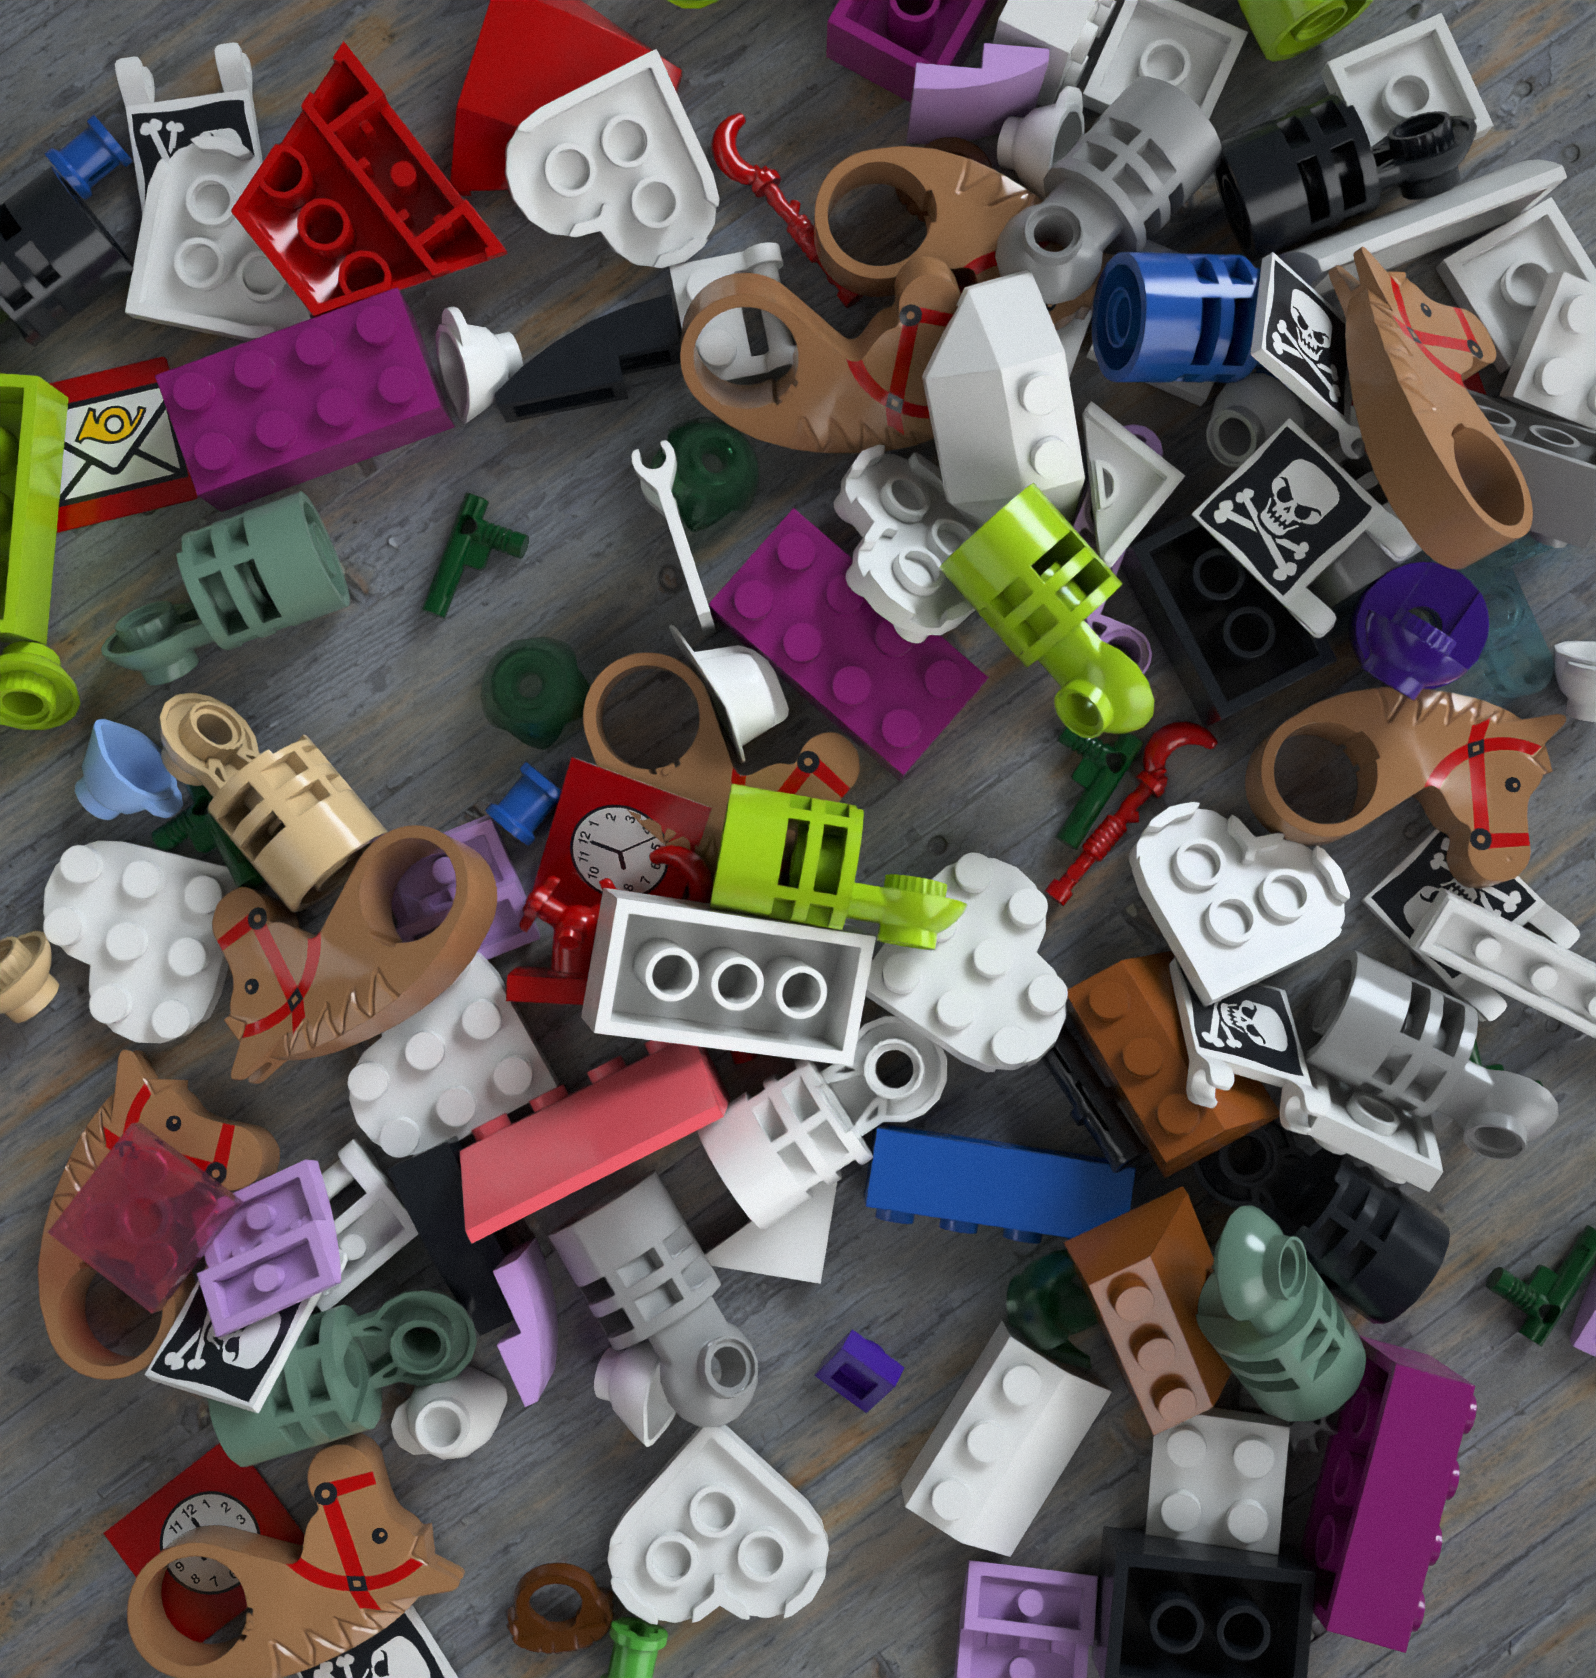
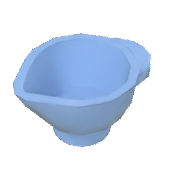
[75,719,183,820]

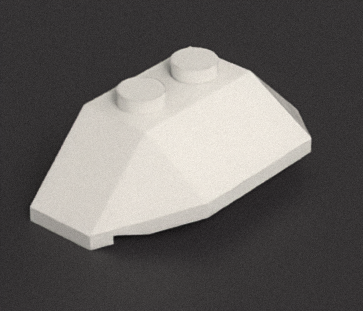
[922,270,1085,523]

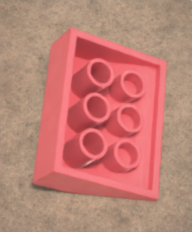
[460,1040,731,1244]

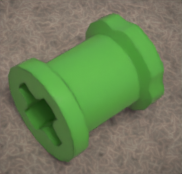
[600,1617,668,1678]

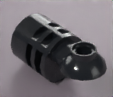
[1214,92,1477,261]
[0,166,134,347]
[1192,1117,1450,1324]

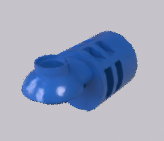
[1092,252,1293,392]

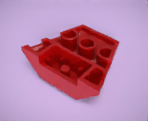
[450,0,683,196]
[231,41,507,317]

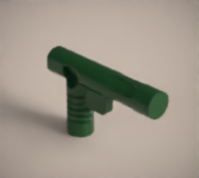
[421,493,529,619]
[1055,726,1144,850]
[151,784,263,889]
[1486,1225,1596,1347]

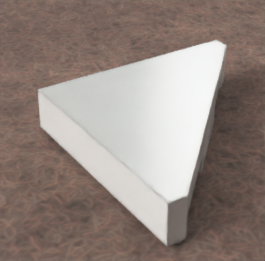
[1082,401,1185,569]
[705,1181,837,1284]

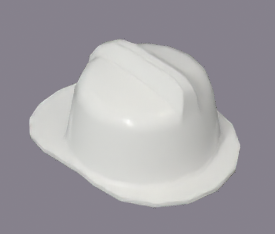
[669,624,789,764]

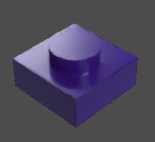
[814,1329,905,1413]

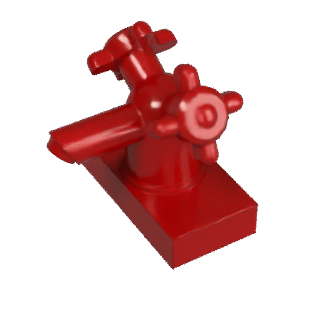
[506,875,620,1005]

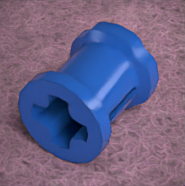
[44,115,133,201]
[485,761,562,846]

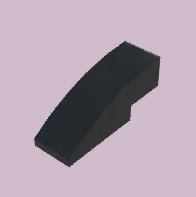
[495,294,681,423]
[387,1136,515,1336]

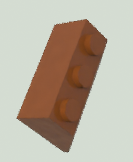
[1066,951,1280,1178]
[1063,1186,1232,1436]

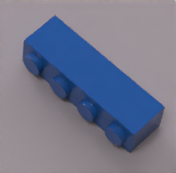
[863,1123,1136,1244]

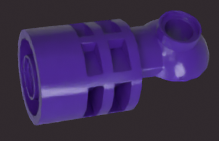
[1348,562,1489,701]

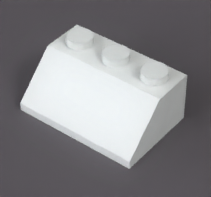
[901,1320,1112,1557]

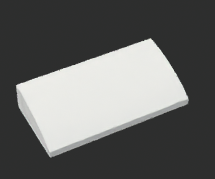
[1278,159,1567,296]

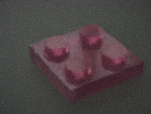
[48,1123,243,1313]

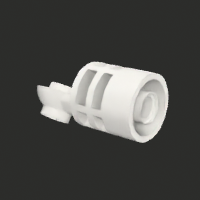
[697,1016,947,1230]

